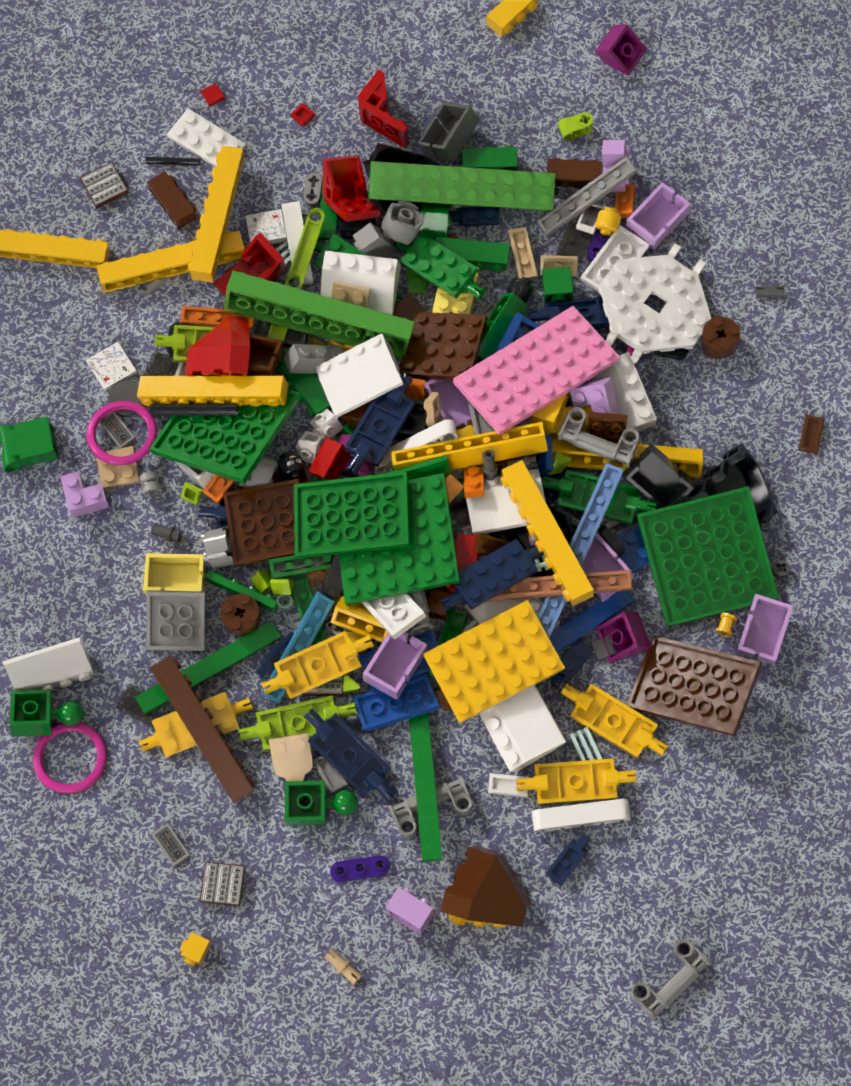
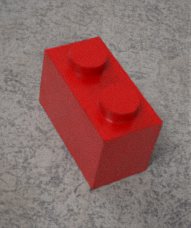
[308,438,351,481]

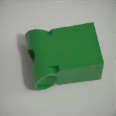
[0,416,59,473]

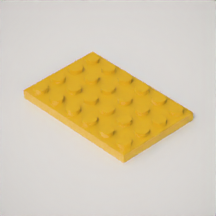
[423,600,565,724]

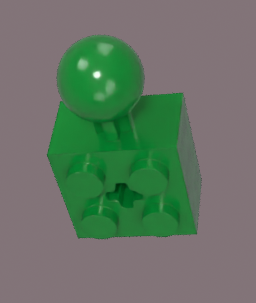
[10,690,84,737]
[285,781,358,826]

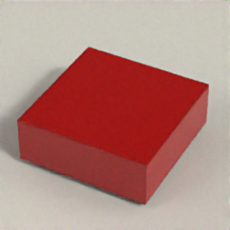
[200,83,225,107]
[290,103,316,127]

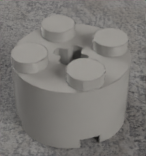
[382,200,424,245]
[237,455,278,488]
[201,526,234,569]

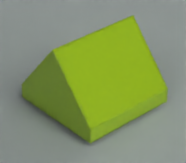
[548,451,571,475]
[180,482,204,506]
[251,570,272,594]
[270,579,294,595]
[343,674,361,694]

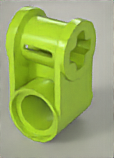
[558,112,593,141]

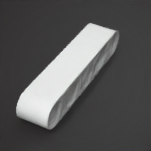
[281,201,314,287]
[374,419,458,475]
[531,799,631,832]

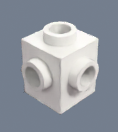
[309,408,343,441]
[296,431,324,463]

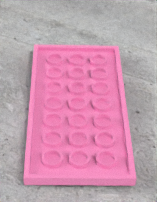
[453,306,620,435]

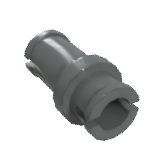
[756,284,784,299]
[482,450,498,480]
[507,456,537,471]
[151,523,182,543]

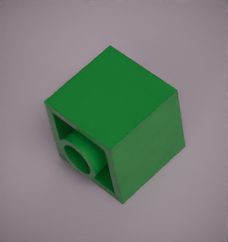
[419,203,452,239]
[542,267,573,303]

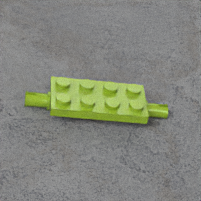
[155,325,215,363]
[239,695,357,752]

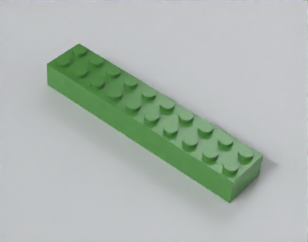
[368,161,555,211]
[224,271,414,360]

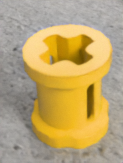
[715,613,738,638]

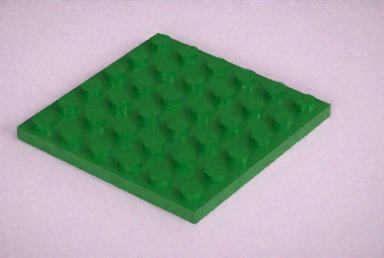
[149,389,302,484]
[339,473,461,606]
[636,486,779,627]

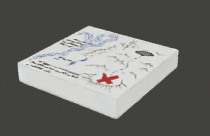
[246,209,287,244]
[86,342,137,391]

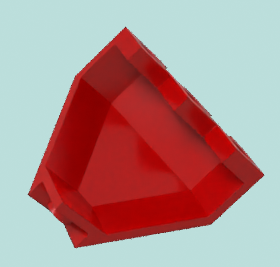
[184,315,250,376]

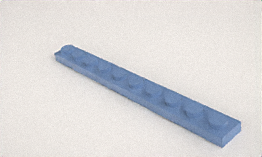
[537,463,624,640]

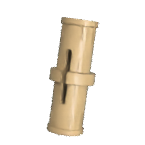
[324,948,362,986]

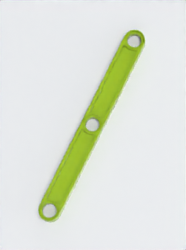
[267,208,325,344]

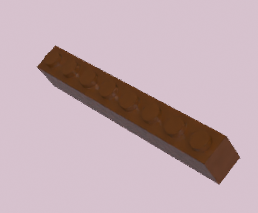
[150,656,255,803]

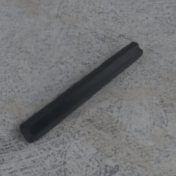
[149,404,240,416]

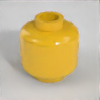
[595,207,621,236]

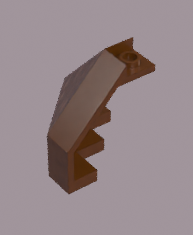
[440,845,533,927]

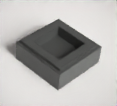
[591,636,616,661]

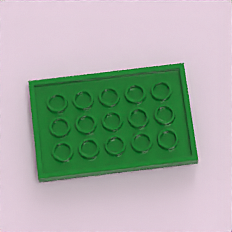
[294,471,410,559]

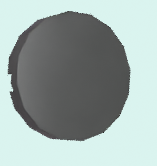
[108,380,144,417]

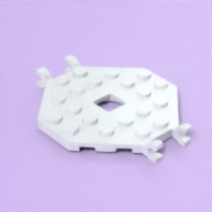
[598,244,712,364]

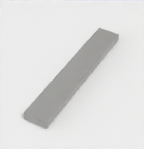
[537,156,638,236]

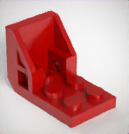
[358,69,409,149]
[323,155,380,222]
[213,232,285,297]

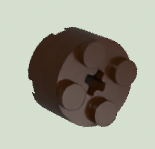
[701,315,740,359]
[221,593,261,637]

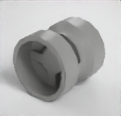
[139,471,162,497]

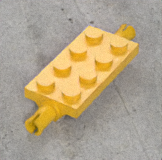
[261,631,374,699]
[561,683,668,759]
[138,692,253,757]
[516,758,636,805]

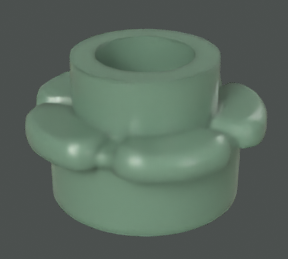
[276,595,295,612]

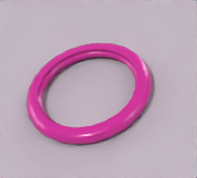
[86,401,158,465]
[33,722,107,794]

